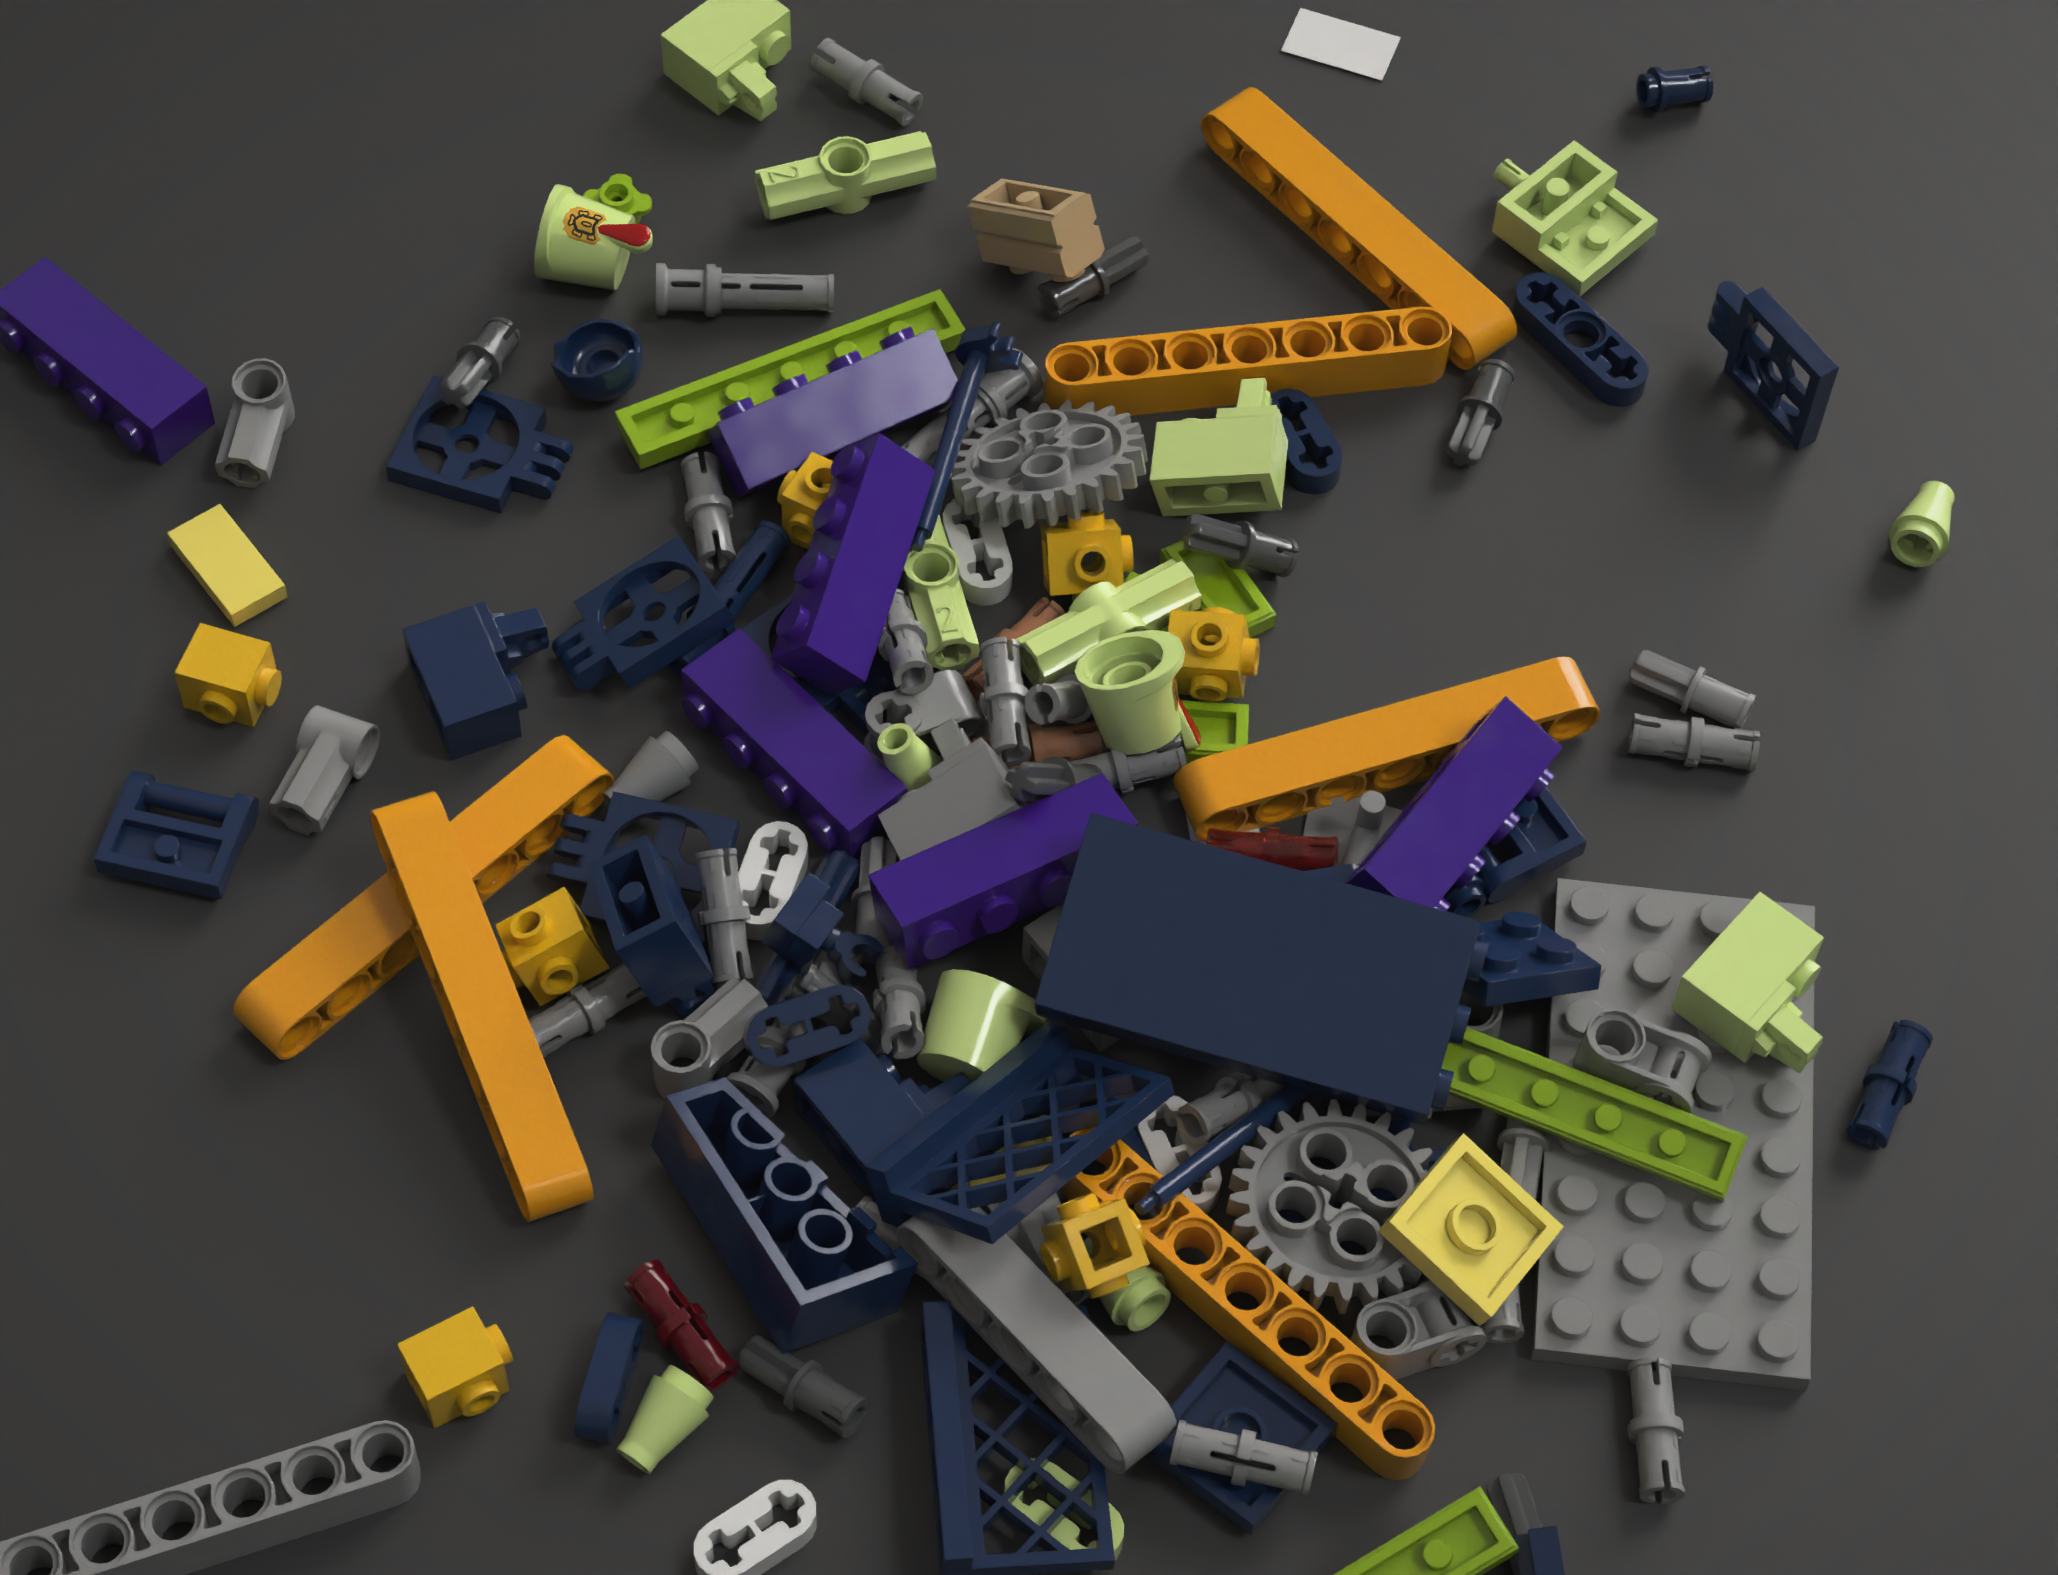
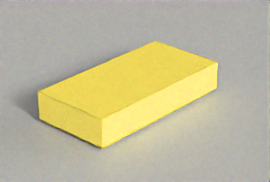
[167,504,288,627]

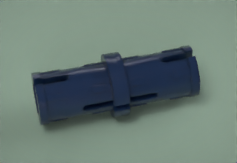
[1846,1020,1933,1150]

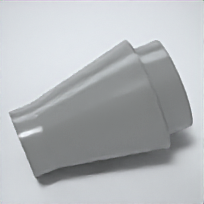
[602,731,699,805]

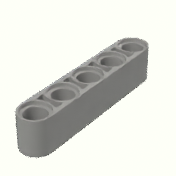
[896,1188,1177,1474]

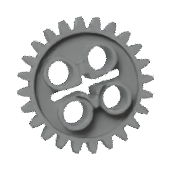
[950,401,1148,529]
[1226,1099,1433,1314]

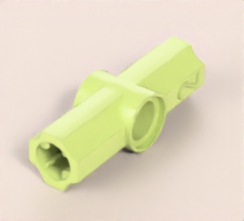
[755,131,936,220]
[901,515,980,671]
[1015,559,1202,686]

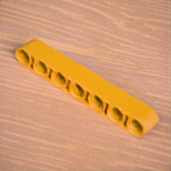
[1201,87,1517,370]
[1043,307,1452,416]
[1173,657,1600,841]
[233,735,615,1060]
[370,791,594,1223]
[1061,1127,1435,1481]

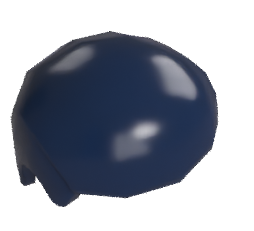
[551,318,643,402]

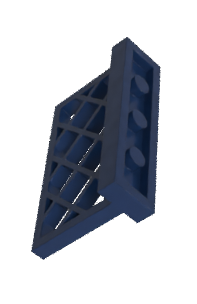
[865,1022,1175,1244]
[920,1301,1115,1575]

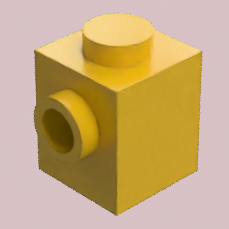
[174,623,282,727]
[397,1306,513,1429]

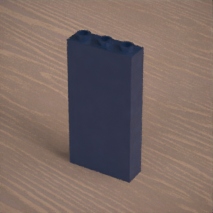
[1034,813,1489,1125]

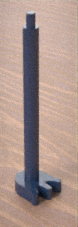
[911,322,1023,552]
[1134,1086,1342,1215]

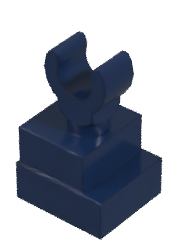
[761,872,884,986]

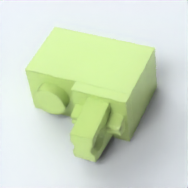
[661,0,791,122]
[1150,378,1288,517]
[1671,892,1824,1073]

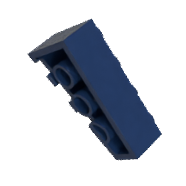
[651,1077,918,1354]

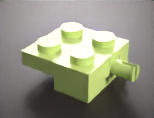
[1492,140,1658,297]

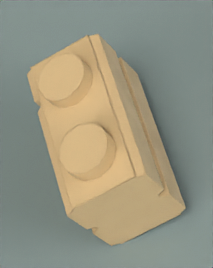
[967,178,1105,282]

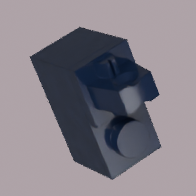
[402,601,549,761]
[587,834,715,1017]
[794,1038,971,1202]

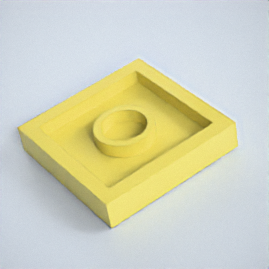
[1378,1133,1564,1326]

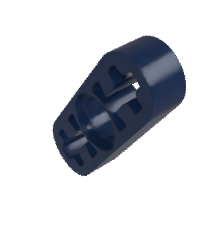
[1512,272,1649,407]

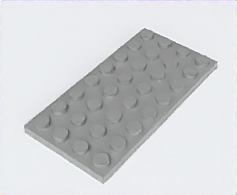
[1531,878,1815,1391]

